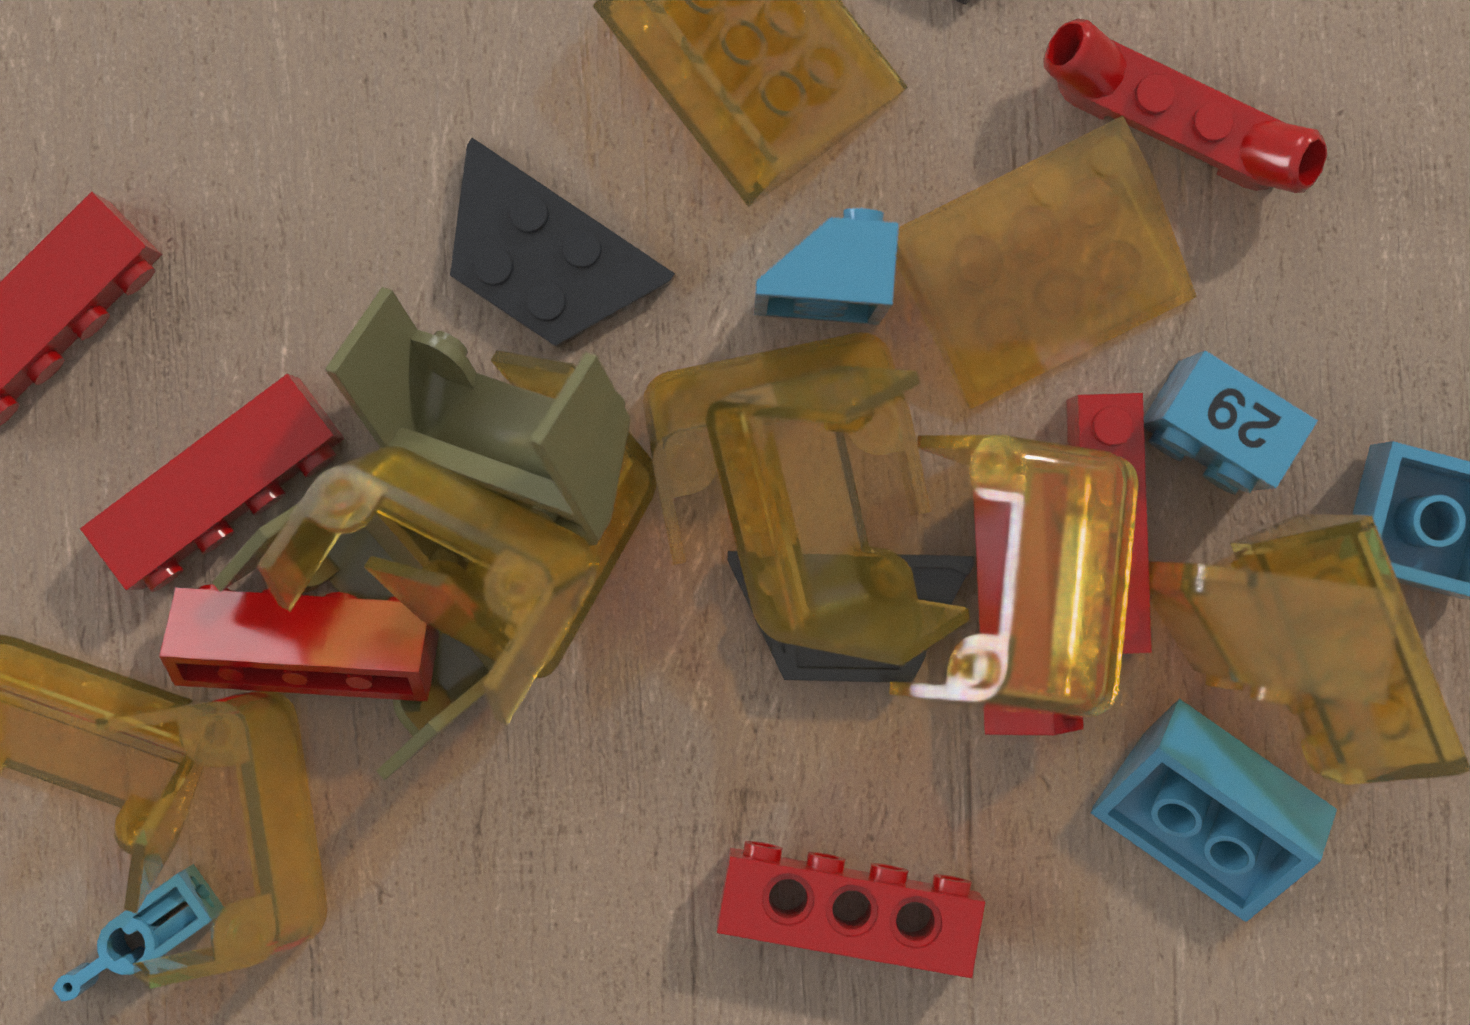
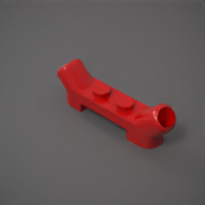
[1043,18,1327,193]

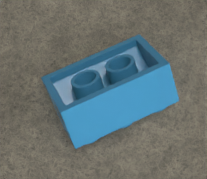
[754,208,899,325]
[1091,698,1337,922]

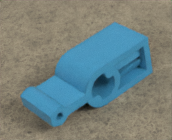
[52,864,226,1002]

